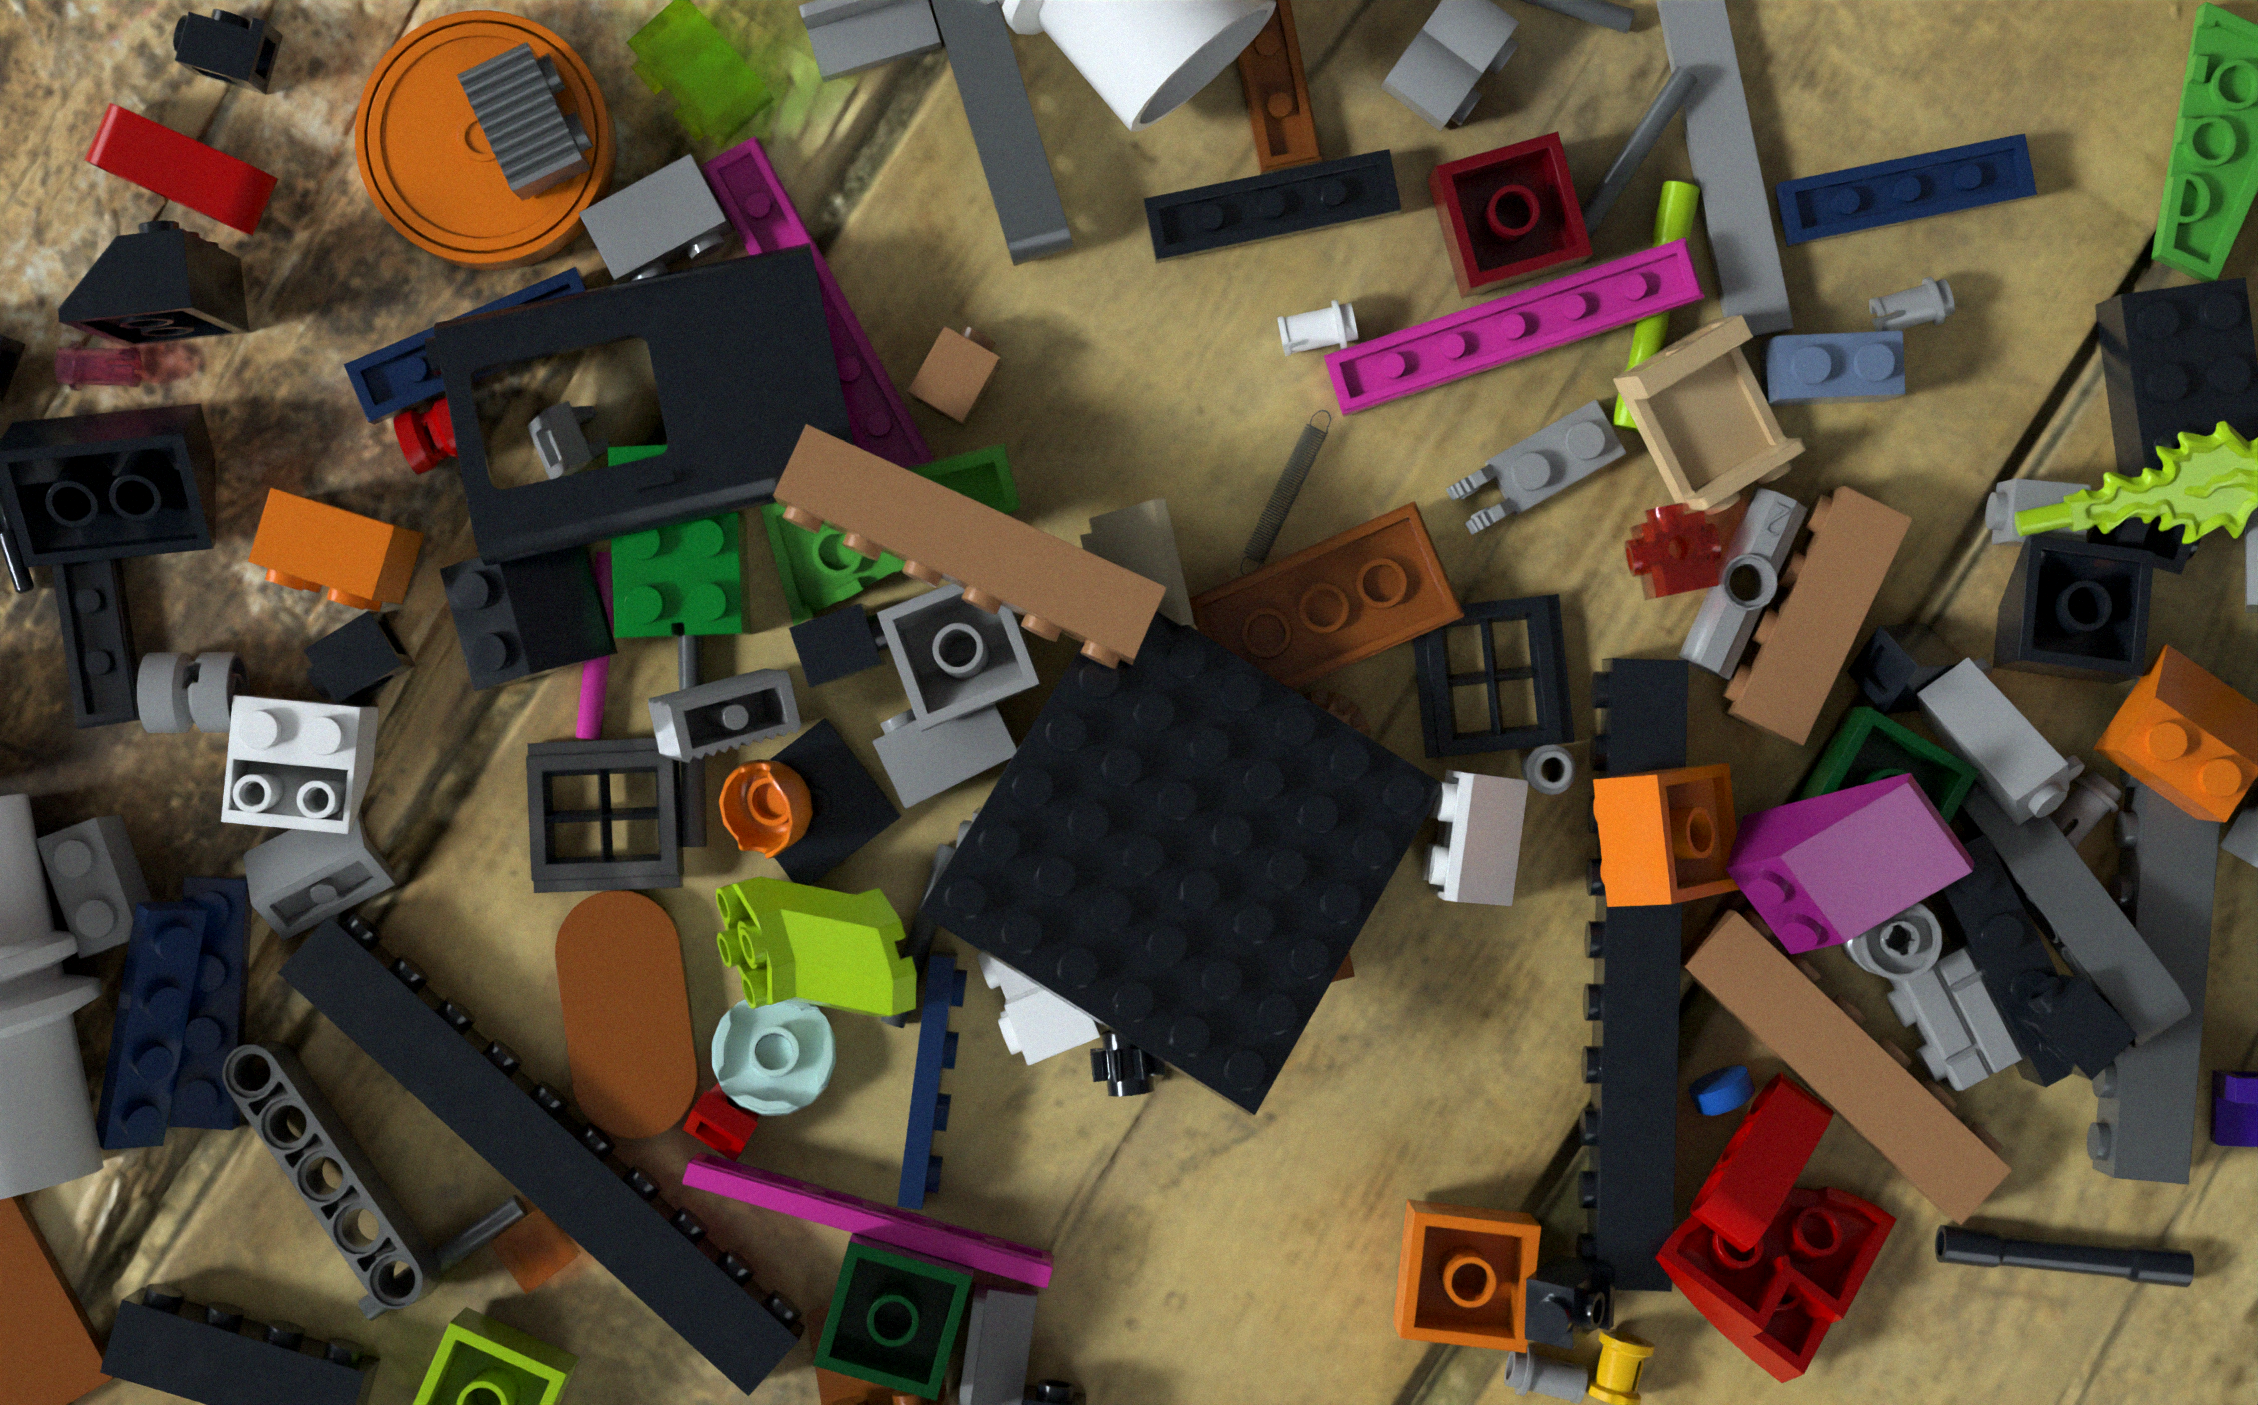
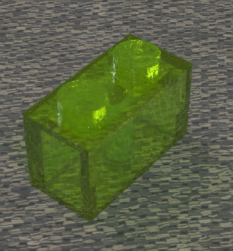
[626,0,774,149]

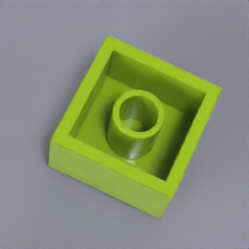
[413,1307,580,1405]

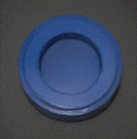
[1688,1065,1755,1116]

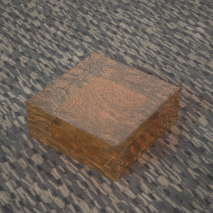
[489,1208,581,1295]

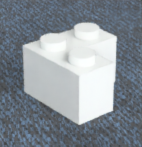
[977,952,1100,1066]

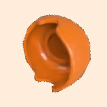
[719,759,813,859]

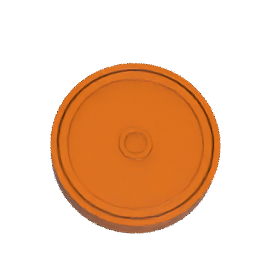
[355,10,617,271]

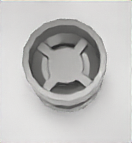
[137,652,250,733]
[1840,902,1942,981]

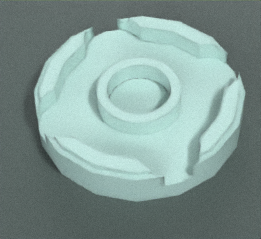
[712,999,836,1116]

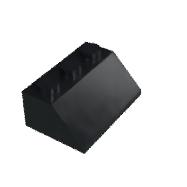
[58,220,249,347]
[0,403,216,567]

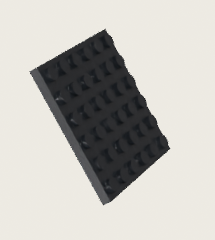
[918,612,1442,1116]

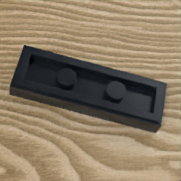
[52,558,141,729]

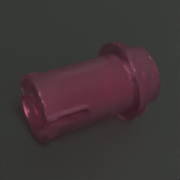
[55,341,142,391]

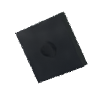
[770,718,902,886]

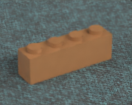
[1722,486,1913,746]

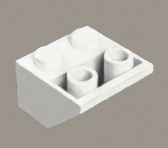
[221,695,379,834]
[1422,769,1529,906]

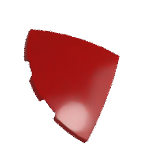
[1655,1187,1897,1383]

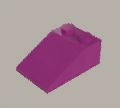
[1725,773,1975,954]

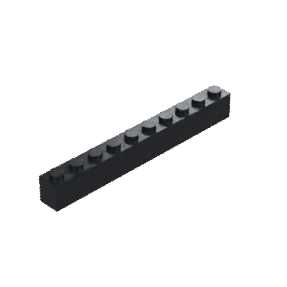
[1576,658,1689,1292]
[277,912,806,1397]

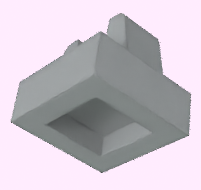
[527,401,610,480]

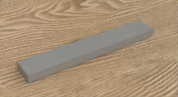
[1656,0,1794,339]

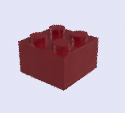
[1427,131,1593,299]

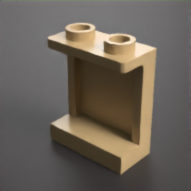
[1613,315,1806,515]

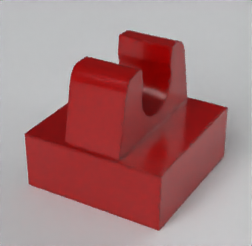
[682,1082,759,1162]

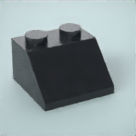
[1993,535,2155,684]
[439,544,618,691]

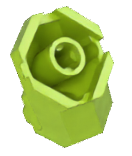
[716,876,917,1017]

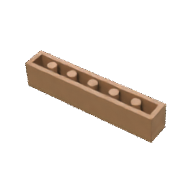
[773,424,1167,669]
[1680,907,2012,1225]

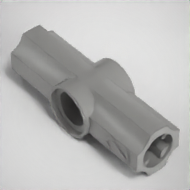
[1677,486,1808,680]

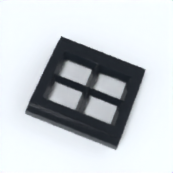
[1412,594,1575,759]
[526,738,684,893]

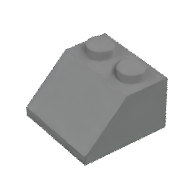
[877,583,1041,732]

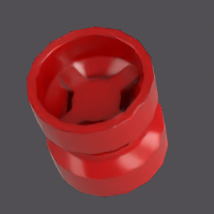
[393,397,459,475]

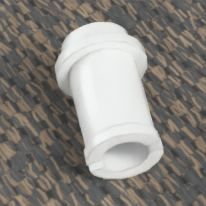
[1277,300,1358,357]

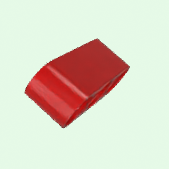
[84,103,279,236]
[1690,1072,1834,1252]

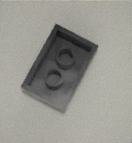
[2095,277,2258,477]

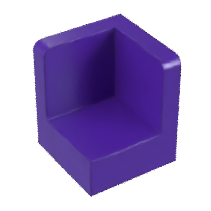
[2210,1070,2258,1147]

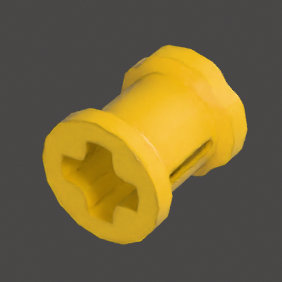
[1586,1329,1655,1405]

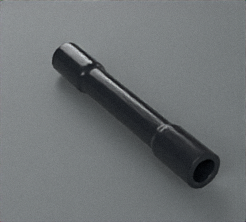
[1935,1225,2194,1288]

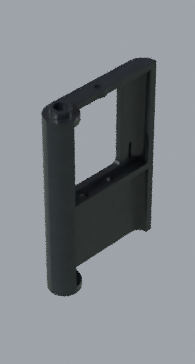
[425,243,855,566]

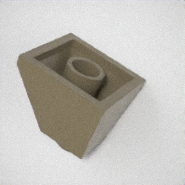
[1080,497,1194,626]

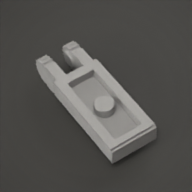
[1446,399,1627,535]

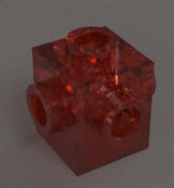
[1625,503,1721,600]

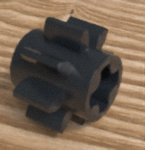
[1090,1030,1167,1097]

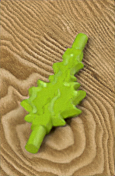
[2014,420,2258,544]

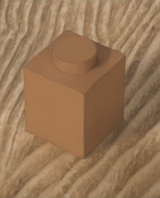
[907,325,1002,428]

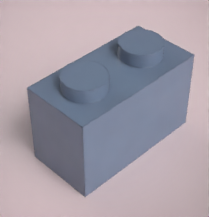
[1760,331,1906,407]

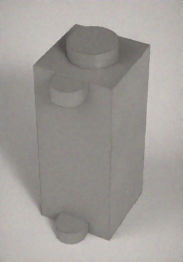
[1917,657,2085,826]

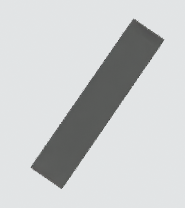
[931,0,1074,266]
[1954,779,2191,1048]
[222,1041,441,1309]

